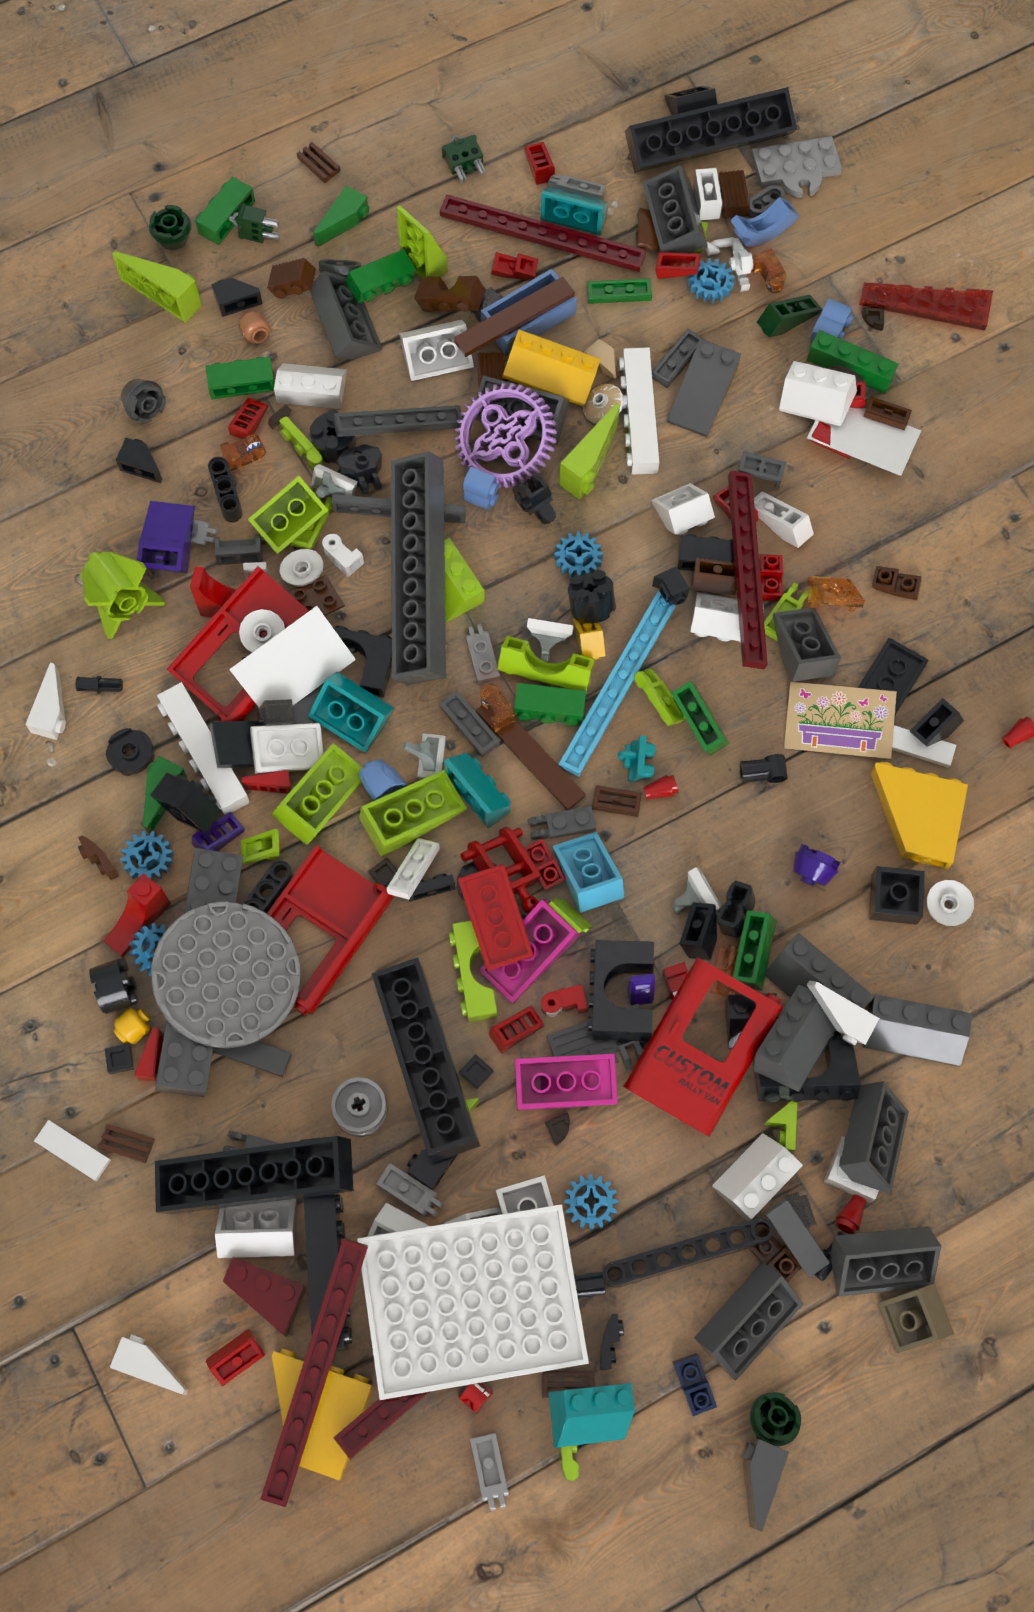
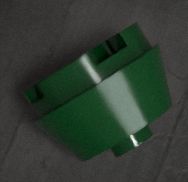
[149,205,192,250]
[750,1392,801,1446]

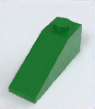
[313,186,370,247]
[143,756,187,834]

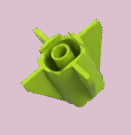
[80,551,165,639]

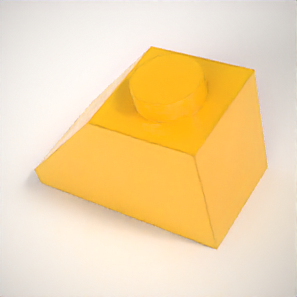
[573,618,605,660]

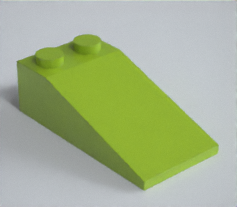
[396,205,448,279]
[112,251,202,323]
[559,403,620,500]
[271,743,363,845]
[359,770,467,857]

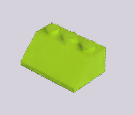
[247,476,328,554]
[444,538,485,623]

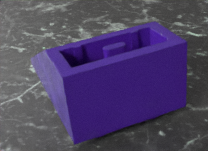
[137,501,195,573]

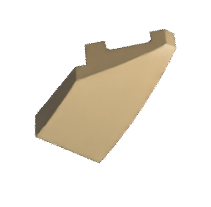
[584,339,617,379]

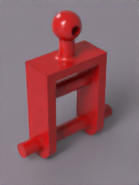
[460,827,541,914]

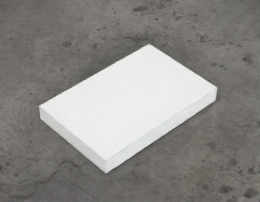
[250,723,324,774]

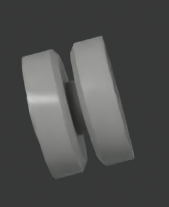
[331,1077,388,1137]

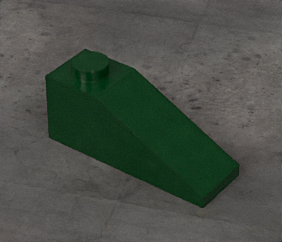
[757,295,823,337]

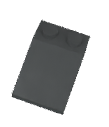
[773,607,841,682]
[741,1439,789,1532]

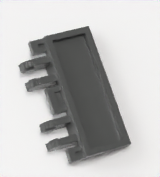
[546,1004,648,1071]

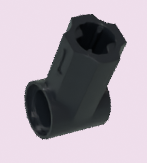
[739,754,788,783]
[574,1272,605,1300]

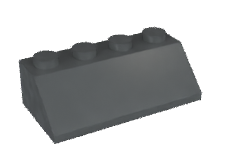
[643,165,708,253]
[310,271,383,360]
[765,932,874,1036]
[753,985,836,1092]
[863,994,972,1067]
[839,1081,909,1193]
[831,1226,941,1297]
[694,1262,803,1381]

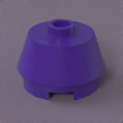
[793,844,841,886]

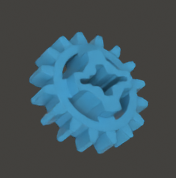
[688,258,734,303]
[554,532,603,579]
[120,831,174,881]
[129,923,166,976]
[563,1174,619,1231]

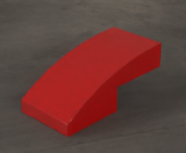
[491,252,538,279]

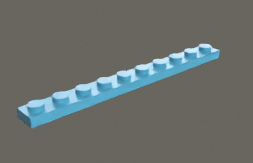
[559,590,677,777]

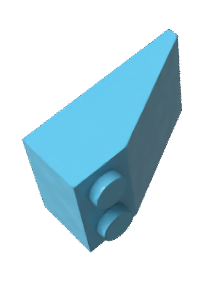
[552,832,624,913]

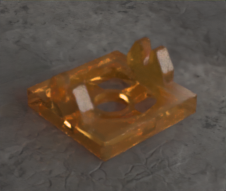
[807,576,865,611]

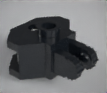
[337,444,382,494]
[513,473,556,525]

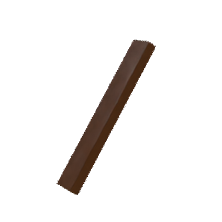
[454,277,575,357]
[476,696,585,810]

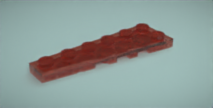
[859,282,993,331]

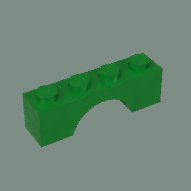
[806,330,899,394]

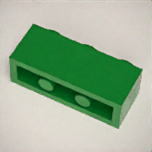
[195,176,255,245]
[346,249,416,304]
[205,357,275,400]
[671,681,730,755]
[514,683,586,727]
[733,910,776,991]

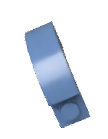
[731,197,800,247]

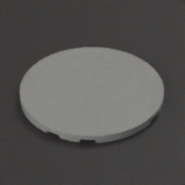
[151,901,301,1048]

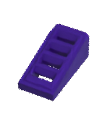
[192,812,245,851]
[627,973,655,1006]

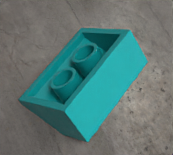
[540,187,608,236]
[308,672,395,753]
[444,753,511,829]
[548,1383,635,1448]

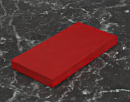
[458,864,534,971]

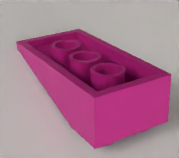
[478,899,583,1004]
[515,1054,618,1111]

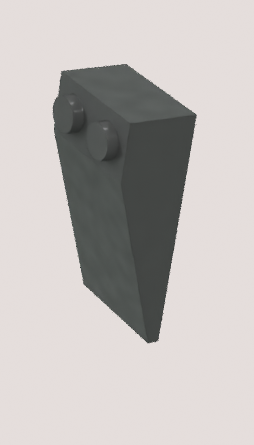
[667,339,741,437]
[475,376,570,445]

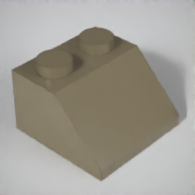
[878,1284,954,1353]

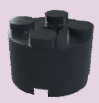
[310,410,356,464]
[568,570,616,623]
[89,957,138,1014]

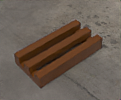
[297,142,340,183]
[863,396,912,431]
[592,785,642,817]
[98,1124,155,1163]
[542,1371,594,1398]

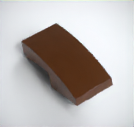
[635,208,658,251]
[872,566,922,600]
[78,835,119,880]
[749,1228,801,1282]

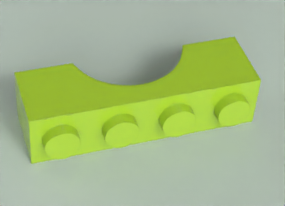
[497,636,595,691]
[449,921,497,1023]

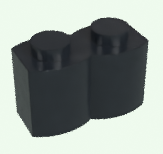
[717,880,755,938]

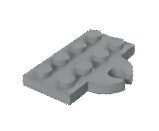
[751,136,842,198]

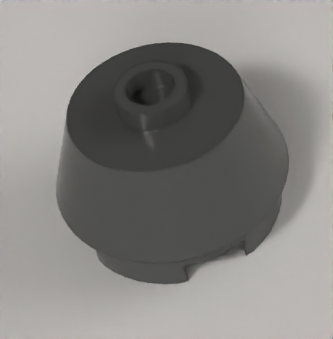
[121,379,166,423]

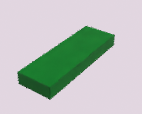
[587,278,652,304]

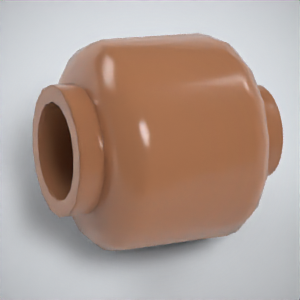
[239,311,270,344]

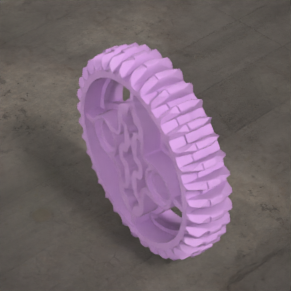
[455,383,557,488]

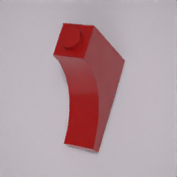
[190,566,236,618]
[103,873,171,958]

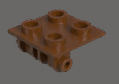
[289,575,345,616]

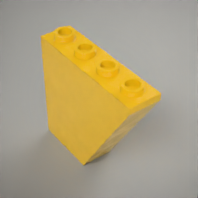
[871,762,968,870]
[272,1348,373,1480]

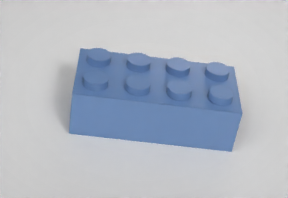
[481,269,577,356]

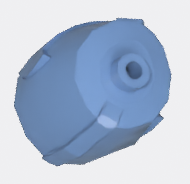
[358,759,408,801]

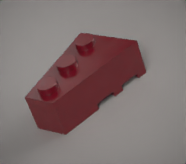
[223,1257,307,1337]

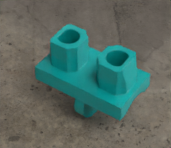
[617,735,656,782]

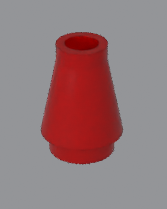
[1002,717,1034,749]
[643,774,679,800]
[836,1195,867,1234]

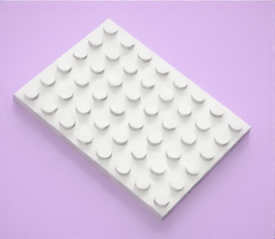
[357,1204,589,1400]

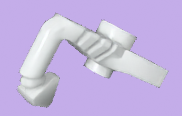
[705,237,753,292]

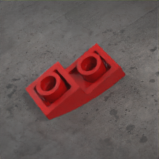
[759,554,783,601]
[524,838,566,891]

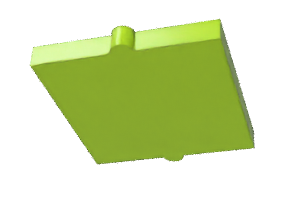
[548,898,593,933]

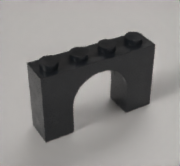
[333,626,392,698]
[588,940,654,1042]
[753,1036,861,1102]

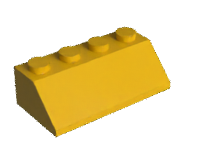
[502,330,601,407]

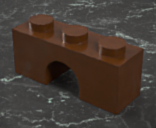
[414,276,486,312]

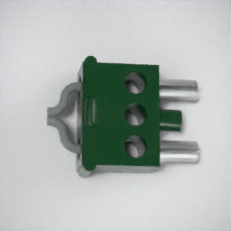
[442,135,486,182]
[229,203,280,243]

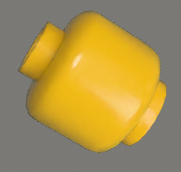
[113,1007,151,1044]

